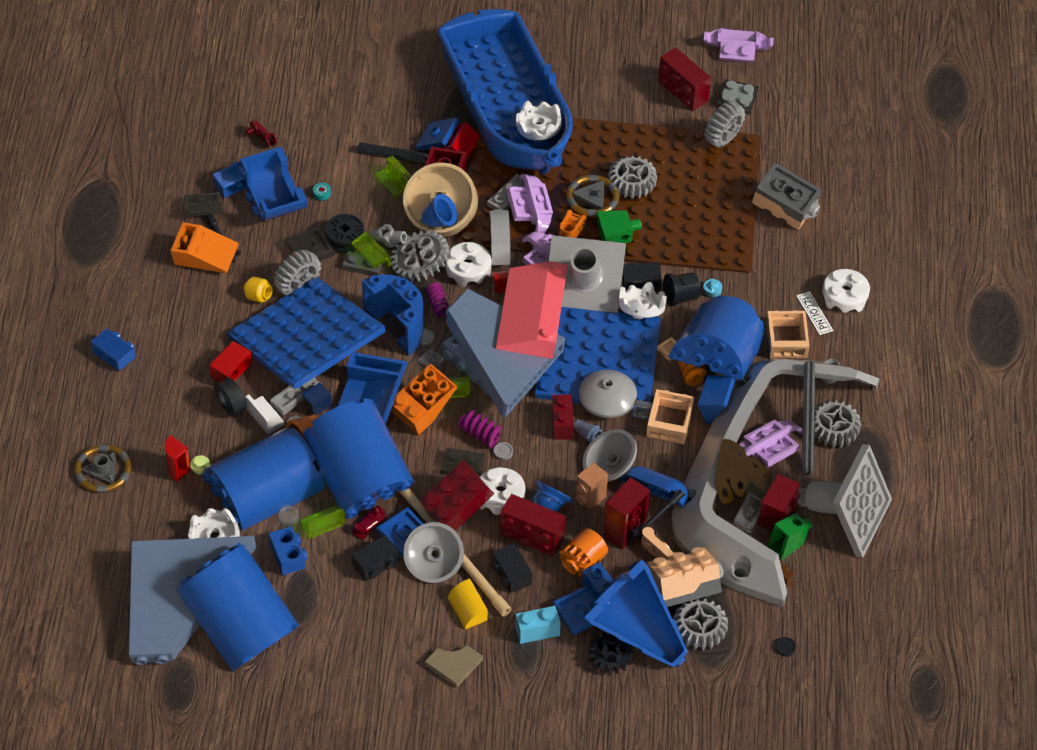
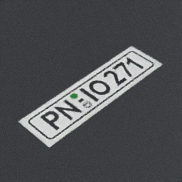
[796,291,833,335]

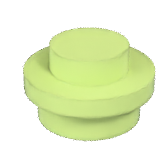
[190,456,210,474]

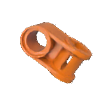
[559,210,587,238]

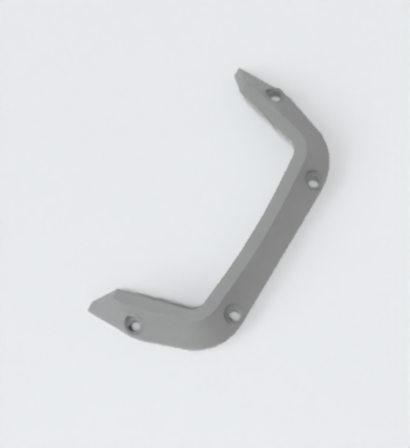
[671,358,879,607]

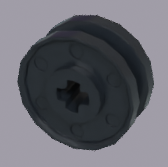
[326,214,364,254]

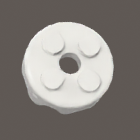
[516,101,562,140]
[445,242,492,287]
[822,269,870,313]
[619,282,667,319]
[480,467,525,515]
[188,508,240,539]

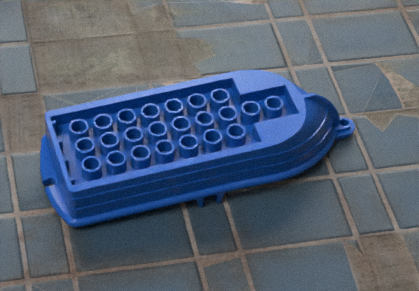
[437,9,573,175]

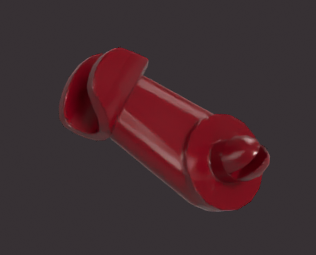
[245,120,277,148]
[352,505,386,540]

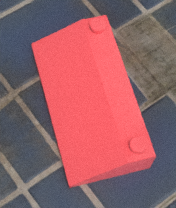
[496,261,568,359]

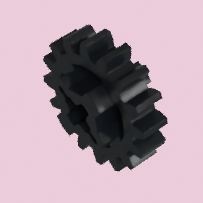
[588,632,634,675]

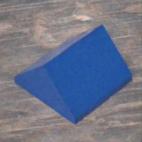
[698,375,736,424]

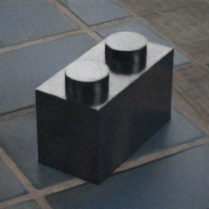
[622,262,662,292]
[352,535,399,582]
[491,543,533,593]

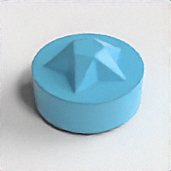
[703,279,722,297]

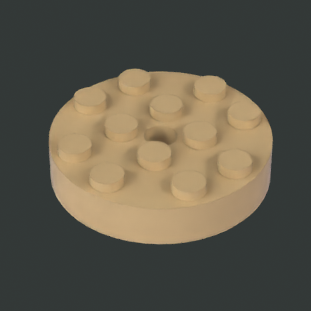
[403,163,478,237]

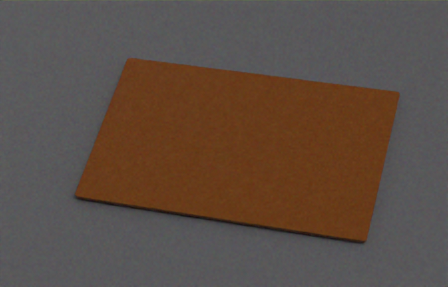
[458,118,761,273]

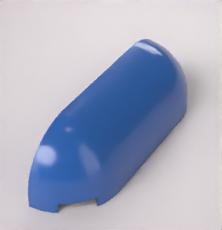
[620,466,688,507]

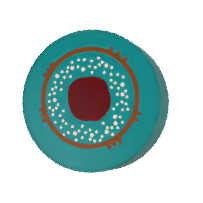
[313,183,331,201]

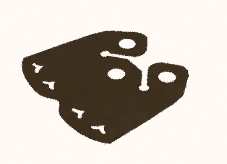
[715,439,772,521]

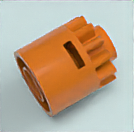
[559,528,608,577]

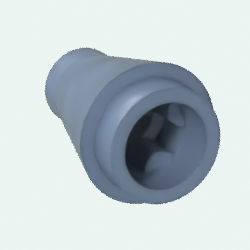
[574,420,603,443]

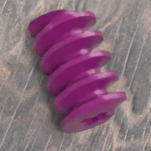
[458,409,501,448]

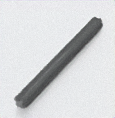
[802,361,815,475]

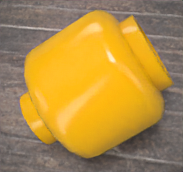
[243,277,273,303]

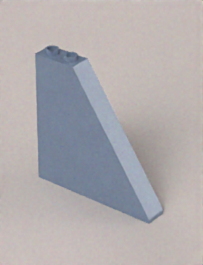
[446,289,566,418]
[129,536,256,665]

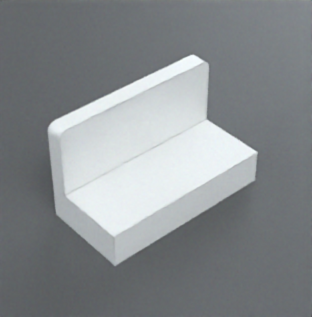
[245,394,284,434]

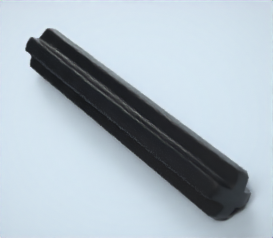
[357,142,428,164]

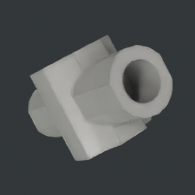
[370,224,407,248]

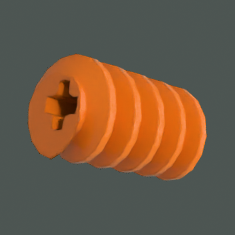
[678,361,707,386]

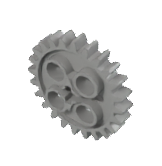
[390,230,450,282]

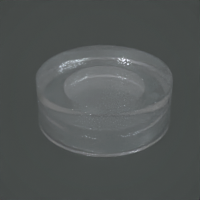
[279,506,299,526]

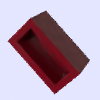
[551,394,574,440]

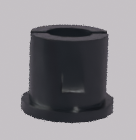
[663,272,701,307]

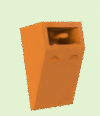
[171,222,239,273]
[391,363,457,435]

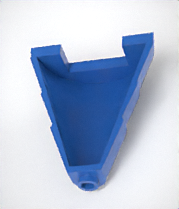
[583,559,688,667]

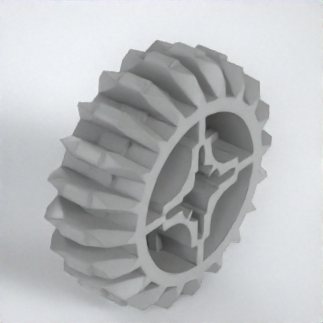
[704,101,745,148]
[608,155,657,199]
[274,249,321,295]
[814,399,861,448]
[673,598,728,650]

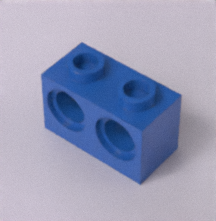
[269,526,308,576]
[582,562,613,596]

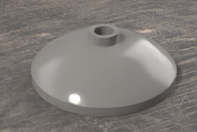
[579,370,637,418]
[583,429,637,482]
[404,522,464,583]

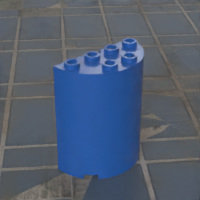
[668,296,765,380]
[303,399,414,519]
[201,427,325,531]
[177,542,300,672]

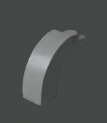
[489,209,510,265]

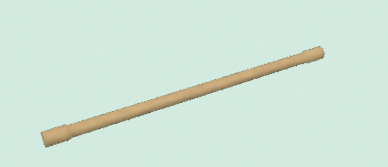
[399,488,512,616]

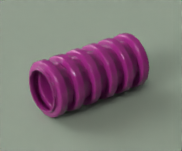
[426,283,449,317]

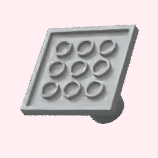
[549,235,626,313]
[805,444,892,558]

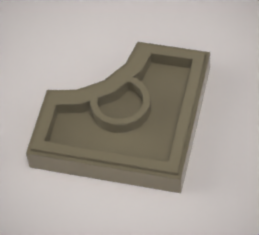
[425,645,483,687]

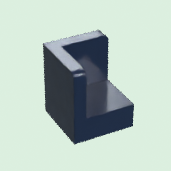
[302,382,332,415]

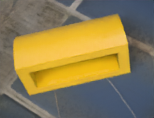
[448,579,488,629]

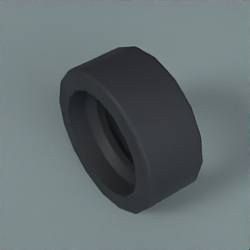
[215,377,247,416]

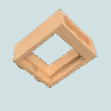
[766,310,809,358]
[646,389,694,444]

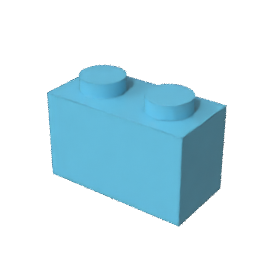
[515,606,561,644]

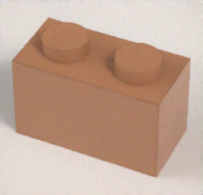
[576,463,608,510]

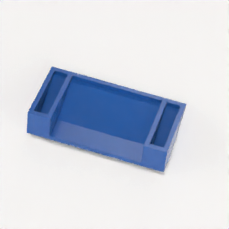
[338,352,407,424]

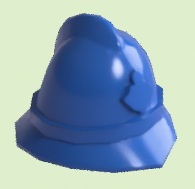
[420,194,457,227]
[531,480,574,512]

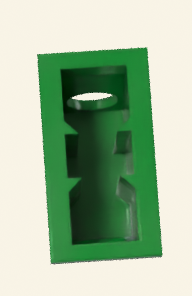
[596,210,641,243]
[767,514,812,560]

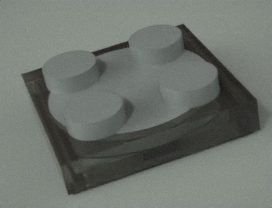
[716,79,759,115]

